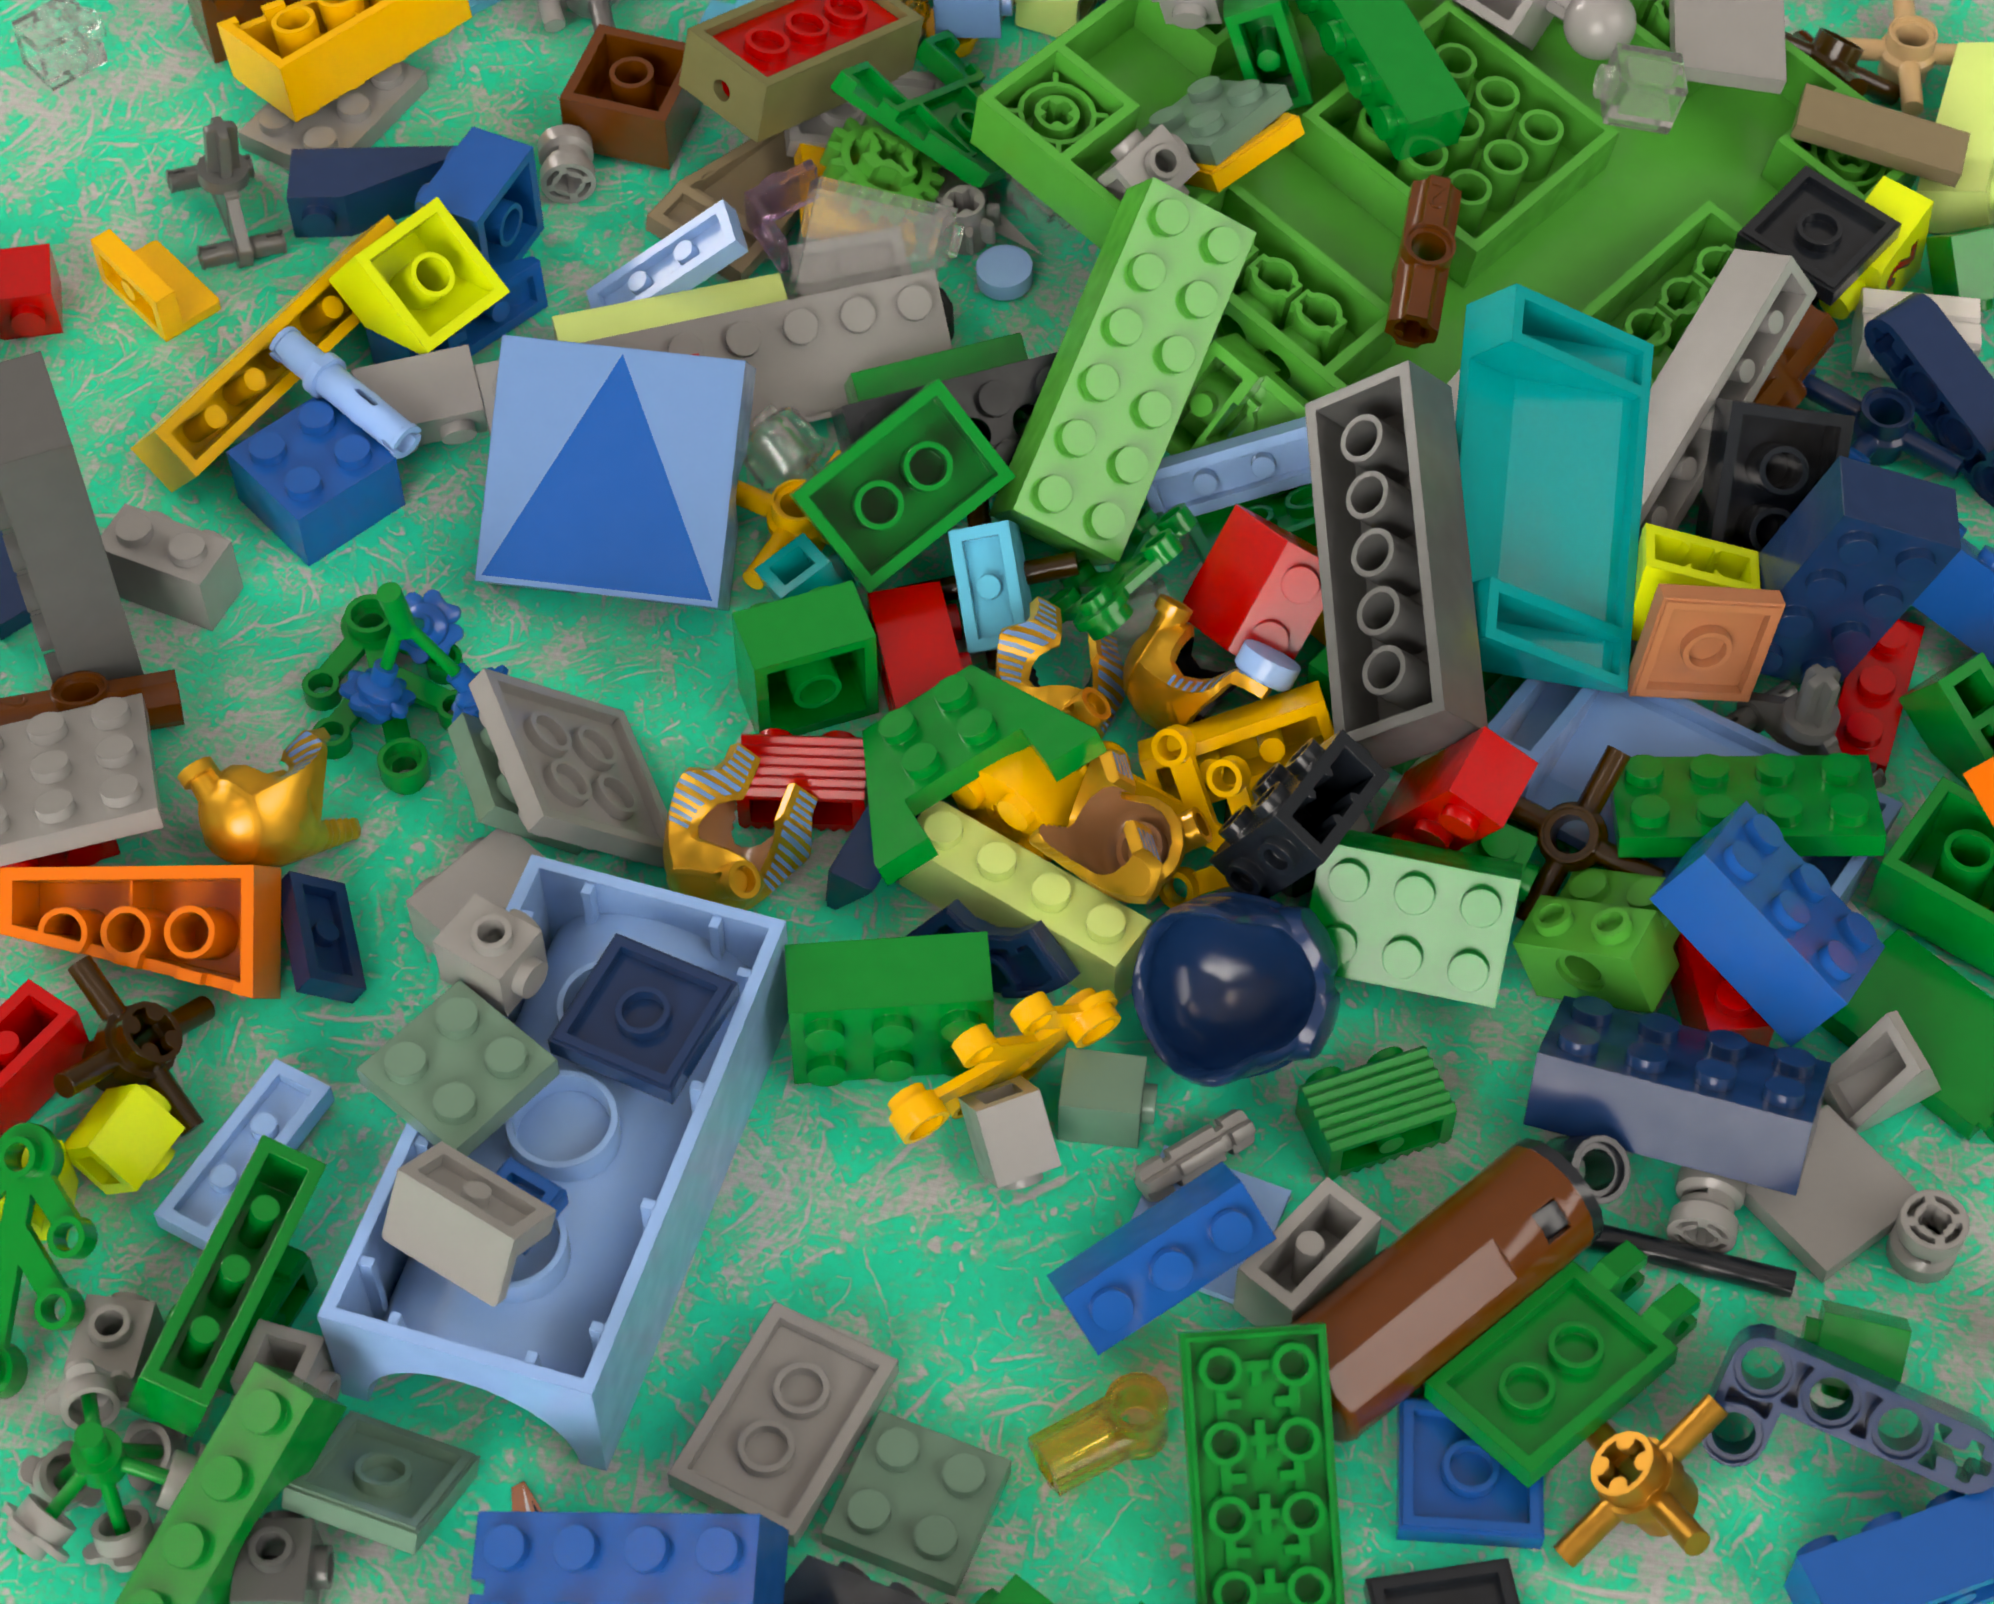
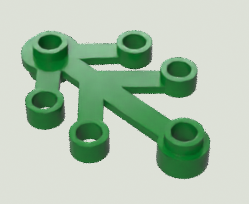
[1048,503,1197,641]
[302,594,464,795]
[0,1123,98,1399]

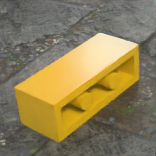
[1137,680,1334,803]

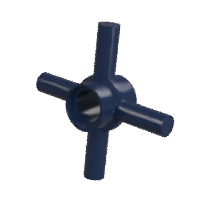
[1803,374,1966,480]

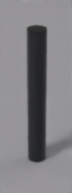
[1588,1224,1796,1298]

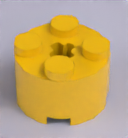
[951,746,1087,862]

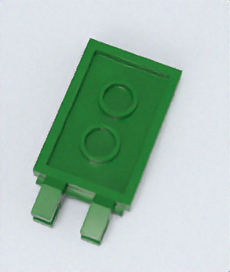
[1821,928,1994,1143]
[1424,1240,1701,1488]

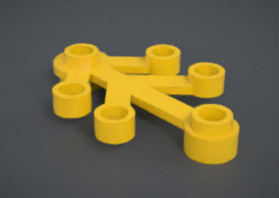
[1076,725,1255,908]
[887,987,1121,1144]

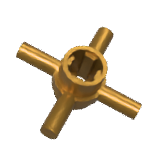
[1553,1393,1729,1568]

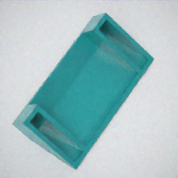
[1455,283,1654,693]

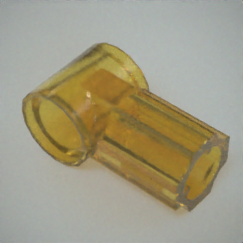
[1028,1372,1169,1496]

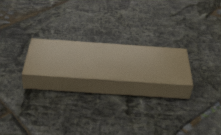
[1790,83,1970,187]

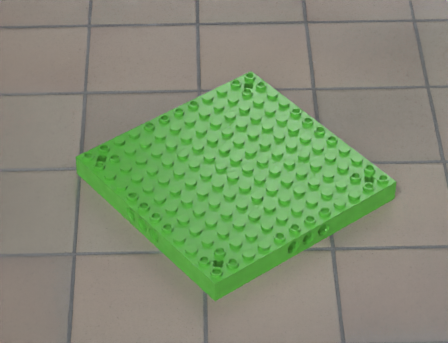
[970,0,1918,402]

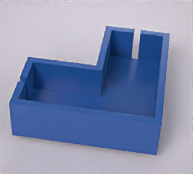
[468,1511,789,1604]

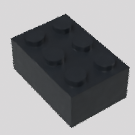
[1695,398,1855,553]

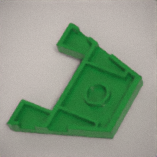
[830,30,1010,190]
[862,664,1107,886]

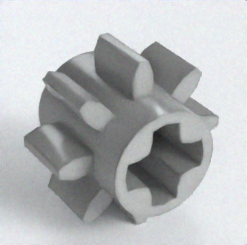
[930,185,1001,256]

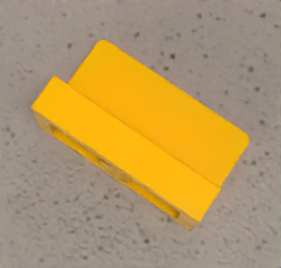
[90,229,221,342]

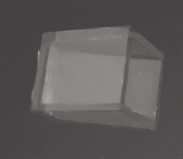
[786,176,964,297]

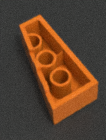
[0,865,281,999]

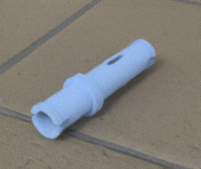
[269,326,422,459]

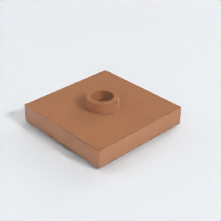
[1628,583,1786,702]

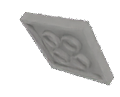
[468,668,668,869]
[0,693,164,867]

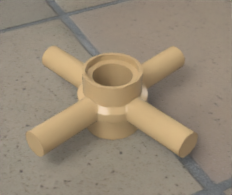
[1844,0,1957,116]

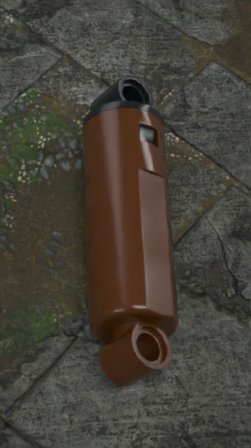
[1291,1135,1630,1443]

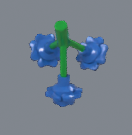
[339,582,509,725]

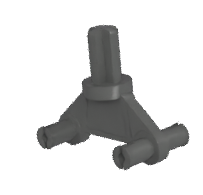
[166,116,287,270]
[1725,663,1886,789]

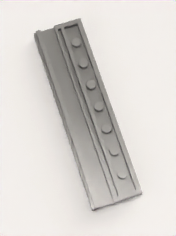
[474,269,953,437]

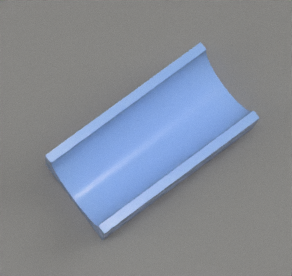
[317,854,789,1471]

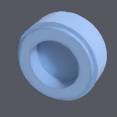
[976,245,1033,301]
[1234,639,1301,692]

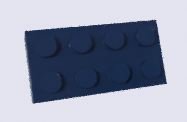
[1759,456,1961,685]
[1523,995,1831,1196]

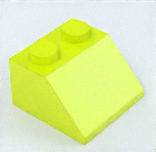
[328,197,510,355]

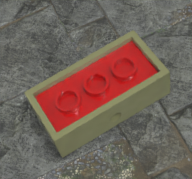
[679,0,924,143]

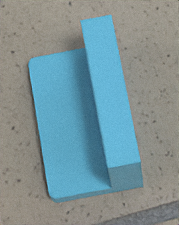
[948,520,1032,654]

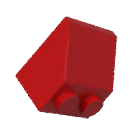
[1182,503,1323,660]

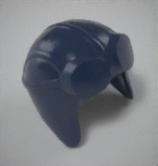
[1131,891,1340,1087]

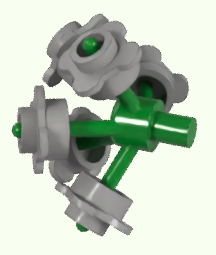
[2,1358,207,1573]

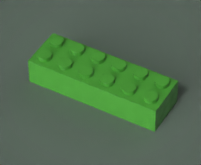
[989,177,1257,567]

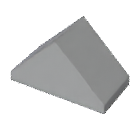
[1824,1010,1941,1133]

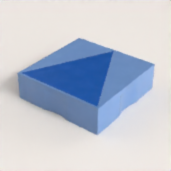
[475,335,756,611]

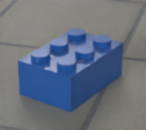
[1650,801,1886,1047]

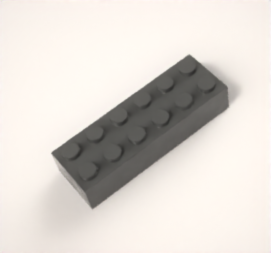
[0,351,144,683]
[1305,360,1488,769]

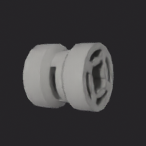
[537,124,597,204]
[1666,1166,1747,1253]
[1886,1189,1970,1284]

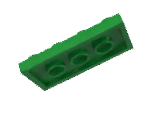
[1610,753,1887,858]

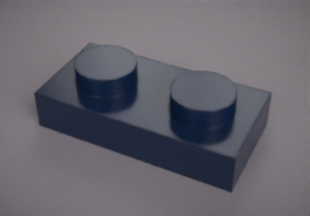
[281,871,367,1004]

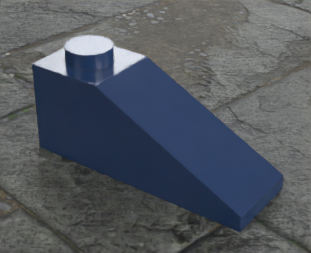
[286,145,458,238]

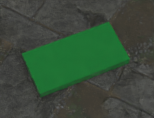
[1178,1322,1345,1604]

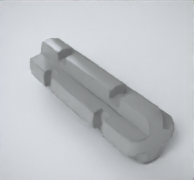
[1134,1109,1256,1202]

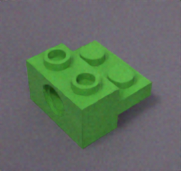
[1166,333,1309,455]
[1513,868,1681,1013]

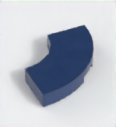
[905,899,1080,999]

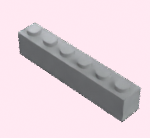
[1639,249,1817,540]

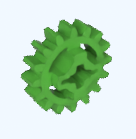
[820,114,944,227]

